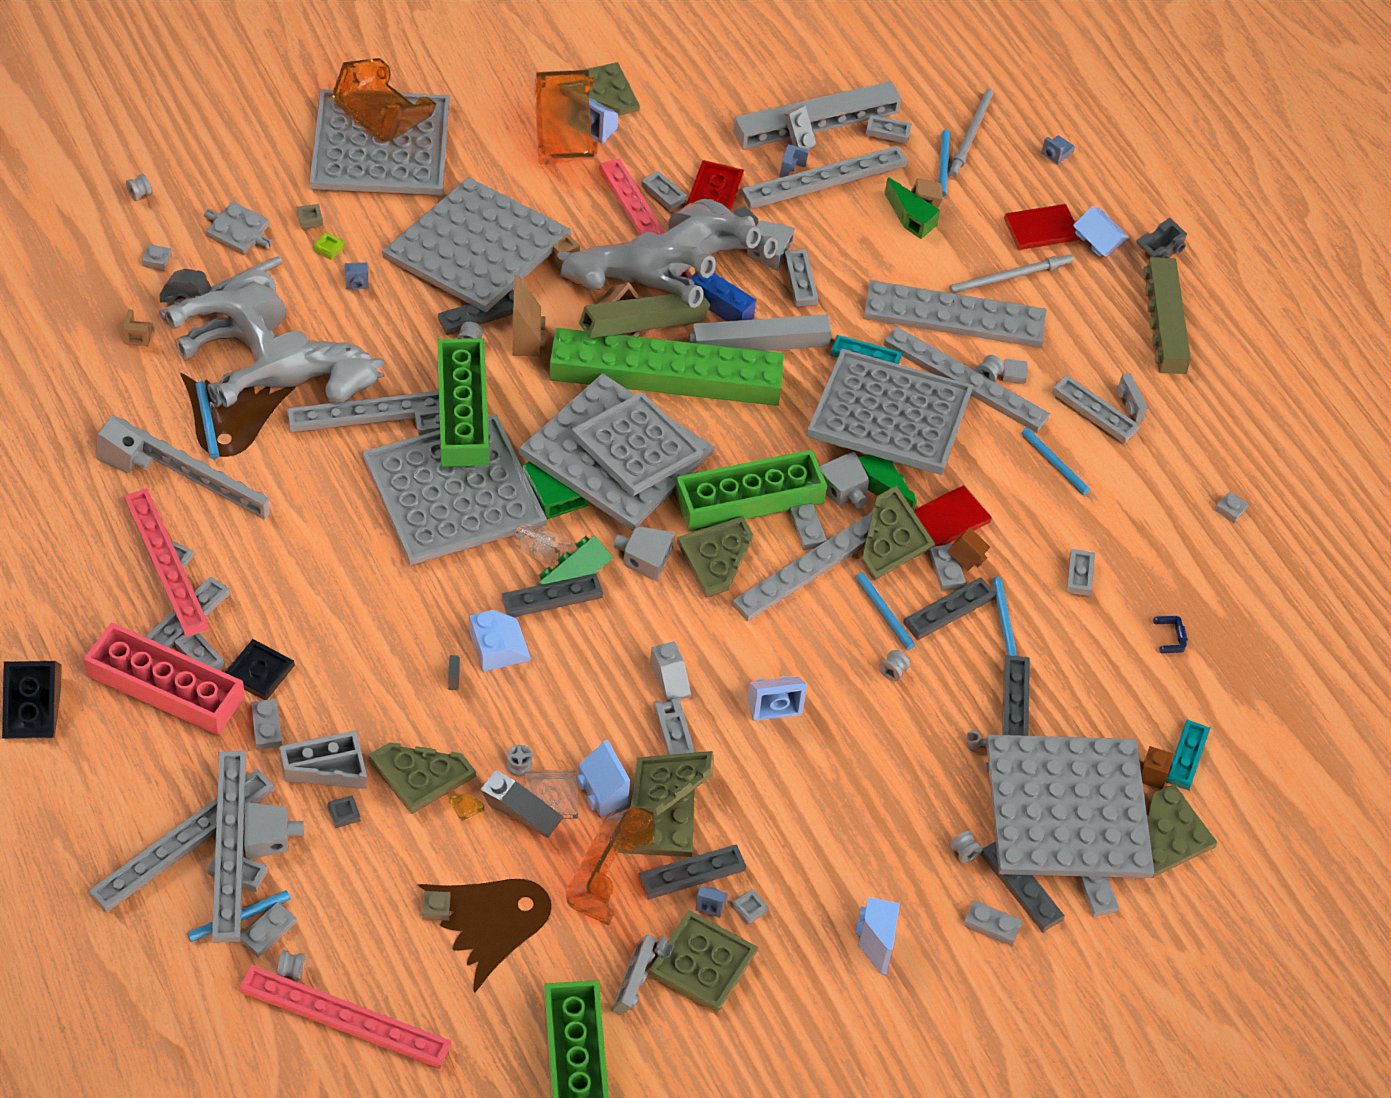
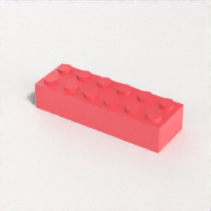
[84,622,245,735]

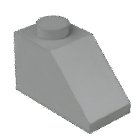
[650,641,691,702]

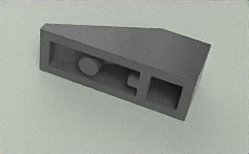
[480,770,563,838]

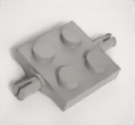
[204,201,272,255]

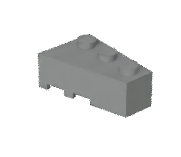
[279,730,367,789]

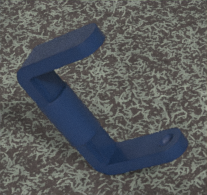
[1153,616,1188,653]

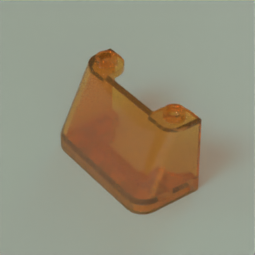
[333,58,437,142]
[534,70,598,165]
[566,806,656,926]

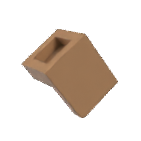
[911,178,943,209]
[549,233,580,272]
[123,309,153,347]

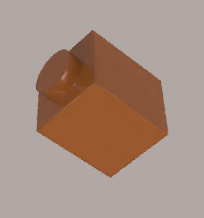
[947,527,990,571]
[1141,746,1174,789]

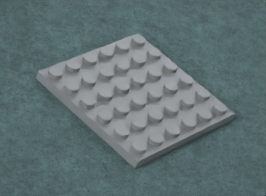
[310,89,450,195]
[382,177,572,312]
[806,349,974,475]
[518,373,715,531]
[362,414,547,566]
[986,735,1154,878]

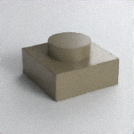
[297,204,323,229]
[422,891,451,921]

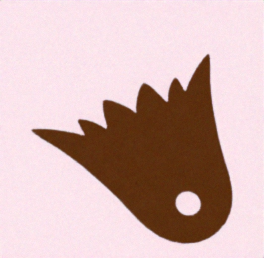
[180,373,296,457]
[418,879,551,993]

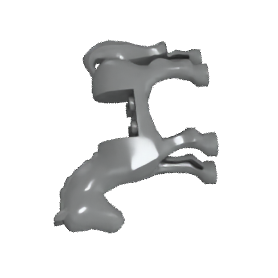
[557,199,778,308]
[165,270,385,408]

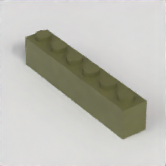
[1143,257,1191,374]

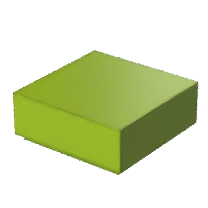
[313,232,344,260]

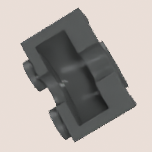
[1136,217,1187,258]
[160,269,212,302]

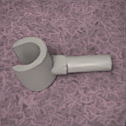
[967,730,986,751]
[654,936,674,957]

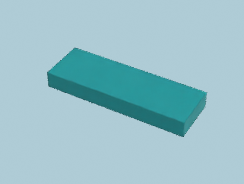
[830,335,902,364]
[1166,719,1211,790]

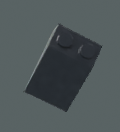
[2,661,62,739]

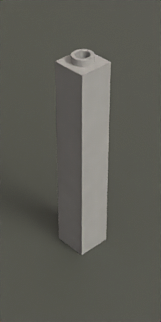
[689,314,832,351]

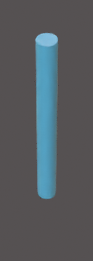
[938,130,950,197]
[196,381,219,459]
[1021,428,1090,495]
[856,572,915,650]
[992,577,1017,656]
[187,890,291,942]

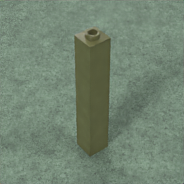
[579,293,710,338]

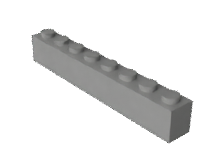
[733,81,902,150]

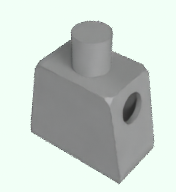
[747,220,795,271]
[96,417,153,473]
[819,451,869,508]
[614,526,674,582]
[244,803,304,859]

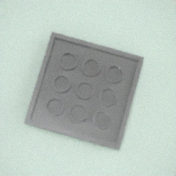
[570,392,704,497]

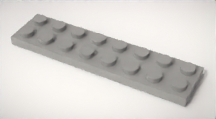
[864,280,1046,348]

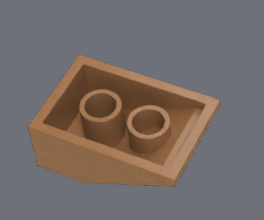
[513,275,546,357]

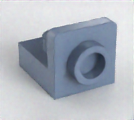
[1041,135,1075,164]
[779,144,809,177]
[345,262,369,290]
[695,886,728,918]

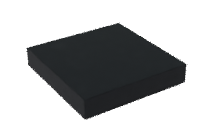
[225,639,295,700]

